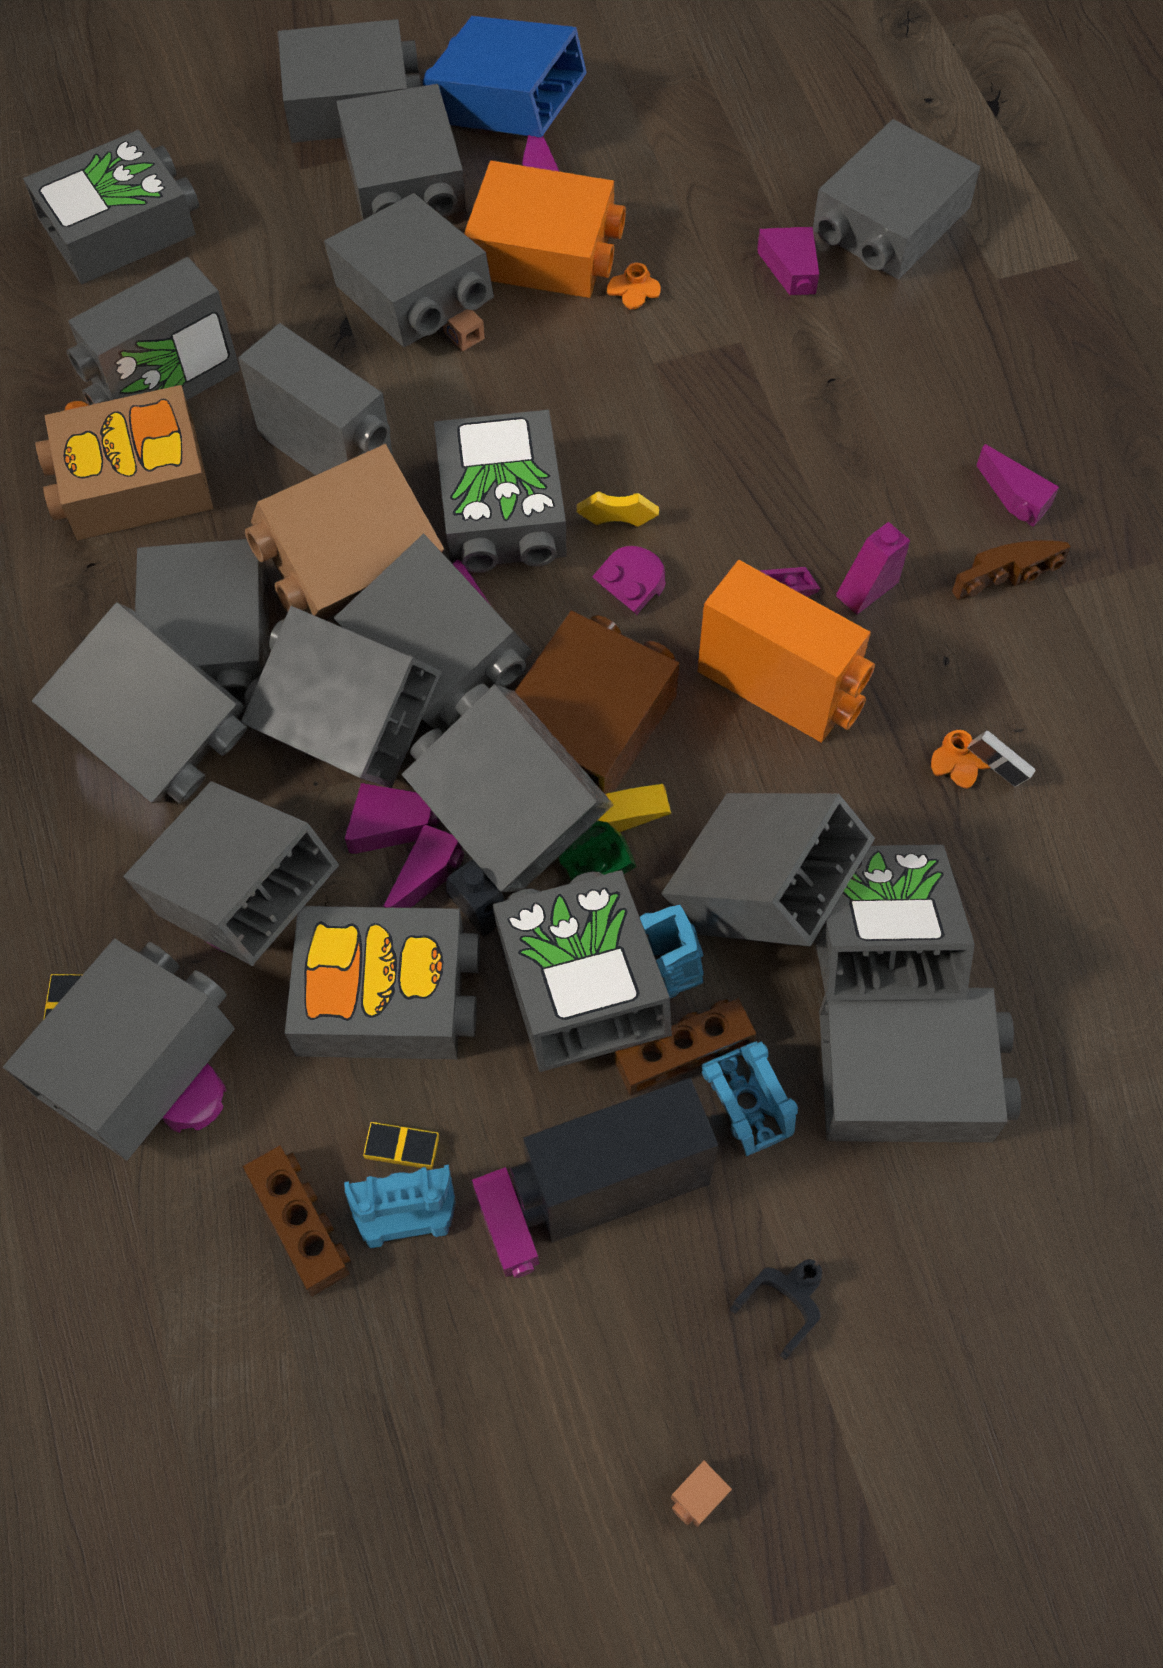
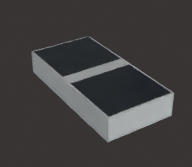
[967,730,1036,787]

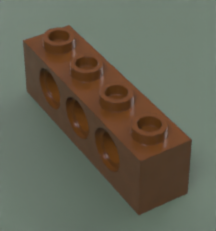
[614,998,756,1096]
[242,1145,351,1296]

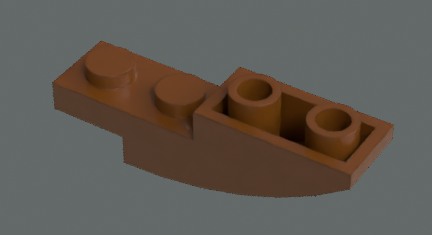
[952,540,1071,600]

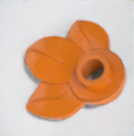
[607,263,661,310]
[931,730,991,789]

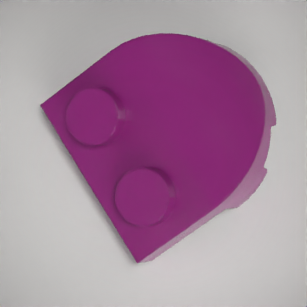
[592,546,666,615]
[162,1063,226,1133]

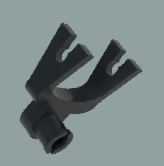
[730,1259,822,1360]

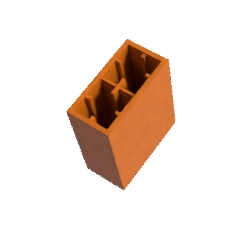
[464,160,626,298]
[697,560,875,743]

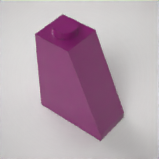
[757,227,819,295]
[836,522,910,615]
[345,783,440,854]
[472,1167,539,1278]

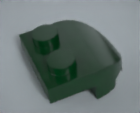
[559,820,637,881]

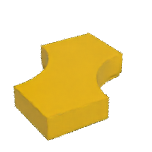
[576,491,659,527]

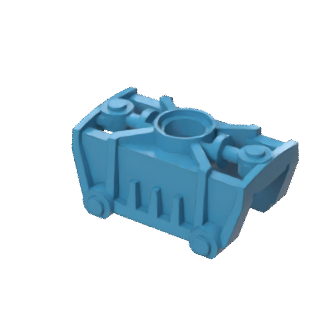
[640,905,703,998]
[702,1041,798,1156]
[344,1165,456,1248]

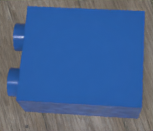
[423,16,587,138]

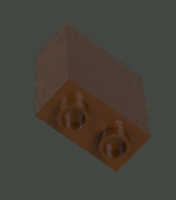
[515,611,679,794]

